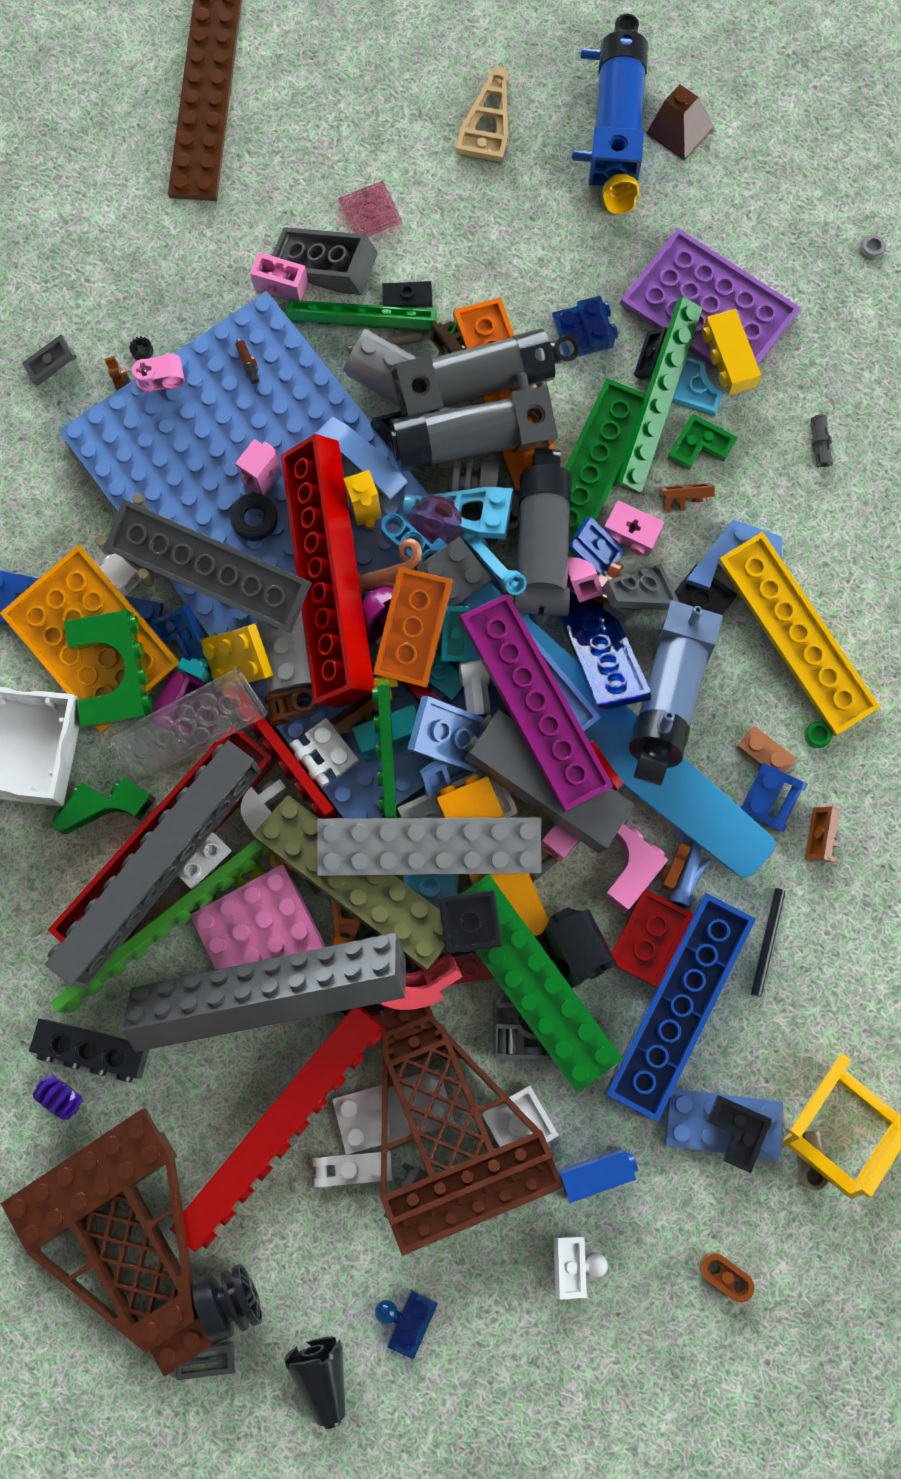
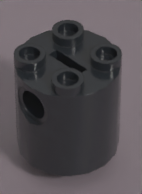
[541,907,617,988]

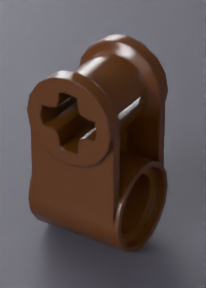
[264,687,319,726]

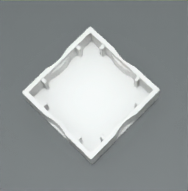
[0,687,80,806]

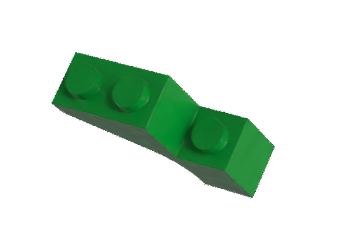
[51,777,156,834]

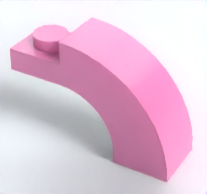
[567,557,604,602]

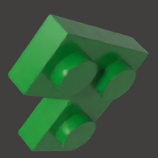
[667,414,737,470]

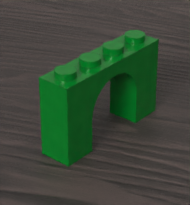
[64,610,152,728]

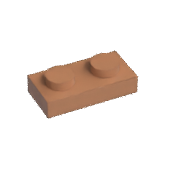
[737,726,796,773]

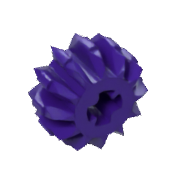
[33,1075,83,1120]

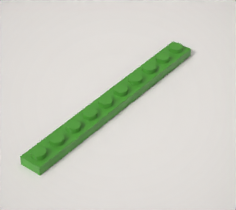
[50,840,272,1013]

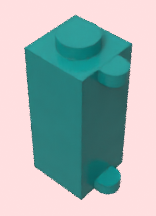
[352,704,417,763]

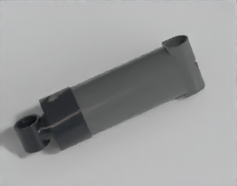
[514,448,572,626]

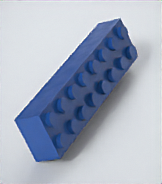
[604,893,756,1122]

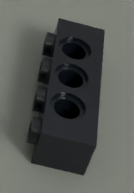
[29,1018,150,1083]

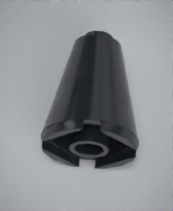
[284,1336,345,1429]

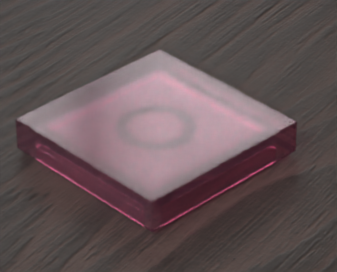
[338,180,402,237]

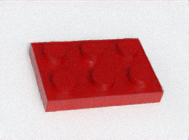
[612,889,693,988]

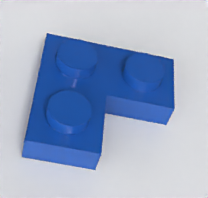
[148,604,205,661]

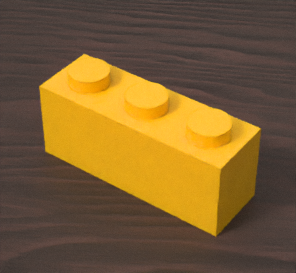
[702,309,762,395]

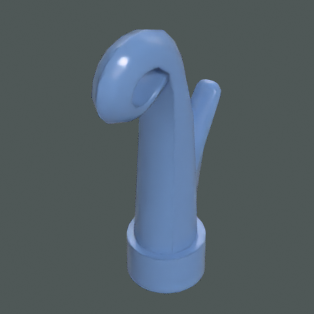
[669,826,711,908]

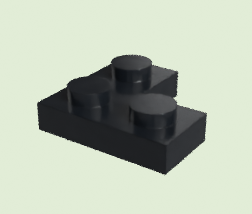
[707,1095,772,1173]

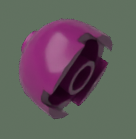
[362,587,394,640]

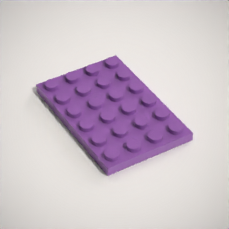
[620,228,801,369]

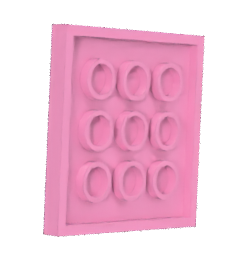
[191,864,326,970]

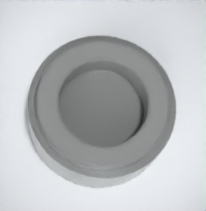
[860,235,886,260]

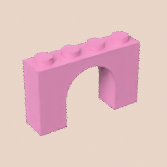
[541,824,668,914]

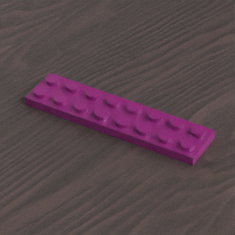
[459,593,614,813]

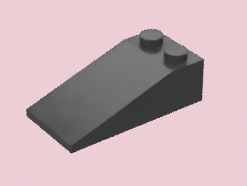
[272,227,378,295]

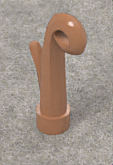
[358,538,422,595]

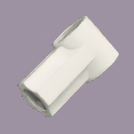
[459,660,490,715]

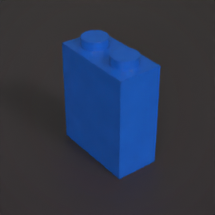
[558,1148,638,1203]

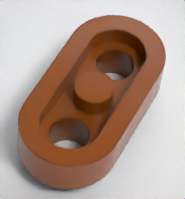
[700,1252,755,1302]

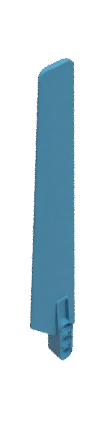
[381,513,775,877]

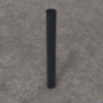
[751,888,786,997]

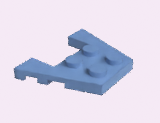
[685,519,782,590]

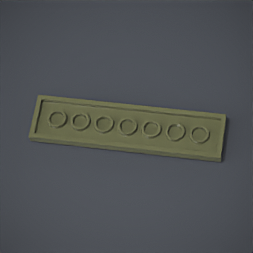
[252,795,445,972]

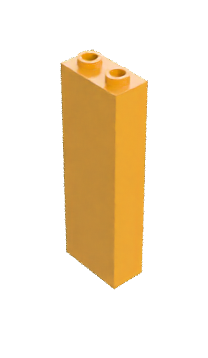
[435,773,549,936]

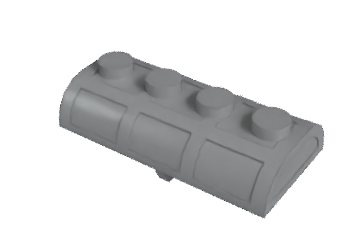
[343,329,436,414]
[256,610,312,695]

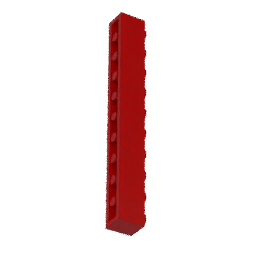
[170,1007,384,1252]

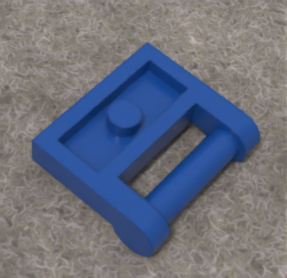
[741,763,808,832]

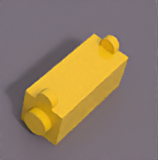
[344,470,382,529]

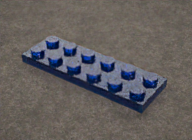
[559,592,651,711]

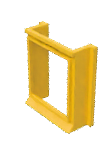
[782,1053,901,1199]

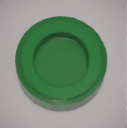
[804,721,833,749]

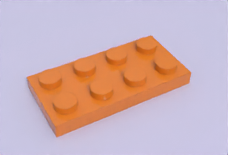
[373,566,454,687]

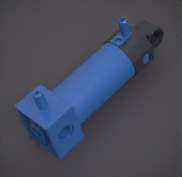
[572,13,649,186]

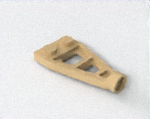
[456,67,509,163]

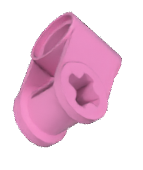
[132,354,185,392]

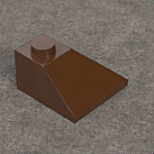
[646,84,714,160]

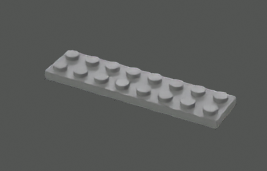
[317,817,541,876]

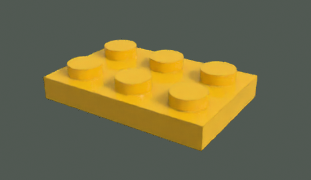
[200,623,273,690]

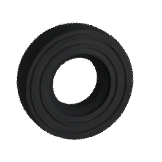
[230,493,278,541]

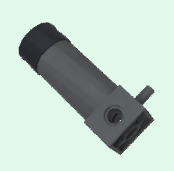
[390,372,558,471]

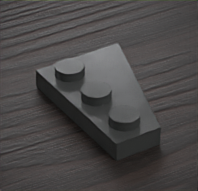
[603,564,679,610]

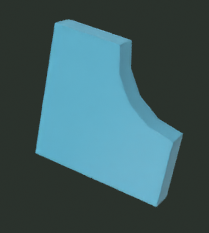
[672,356,723,417]

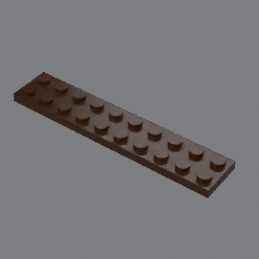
[168,0,242,201]

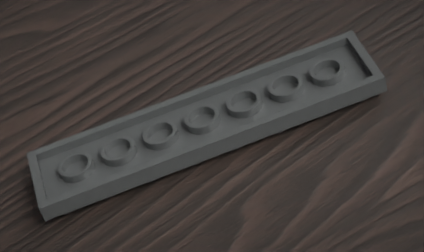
[104,499,312,633]

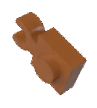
[105,356,131,391]
[659,843,691,892]

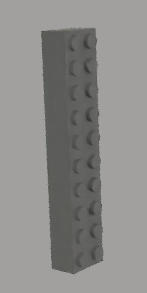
[44,740,262,989]
[122,932,406,1052]

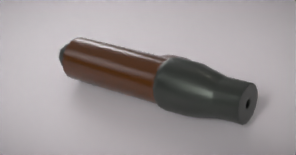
[235,339,259,384]

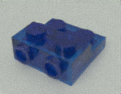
[552,296,618,357]

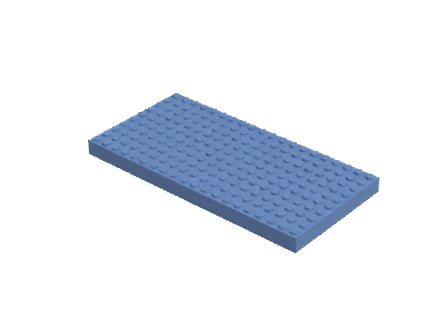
[58,291,506,818]

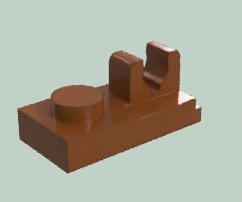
[659,483,715,512]
[805,806,840,862]

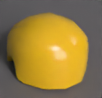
[602,174,640,215]

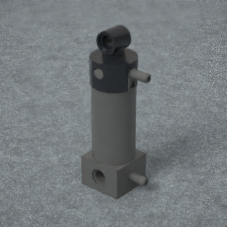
[390,329,580,417]

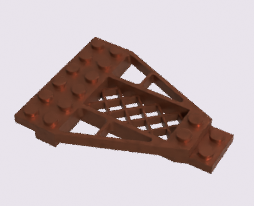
[373,1005,564,1256]
[0,1108,213,1377]

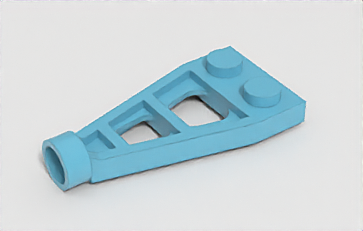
[403,487,514,539]
[461,533,527,595]

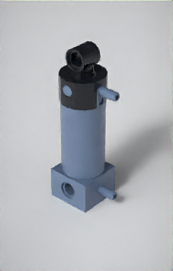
[629,600,723,786]

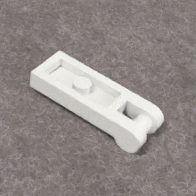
[312,1151,393,1187]

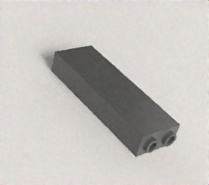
[463,710,634,854]

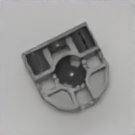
[493,989,553,1060]

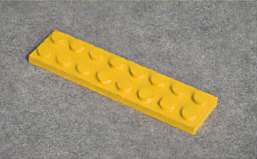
[717,531,880,736]

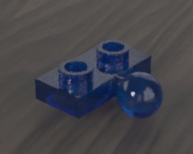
[375,1289,438,1359]

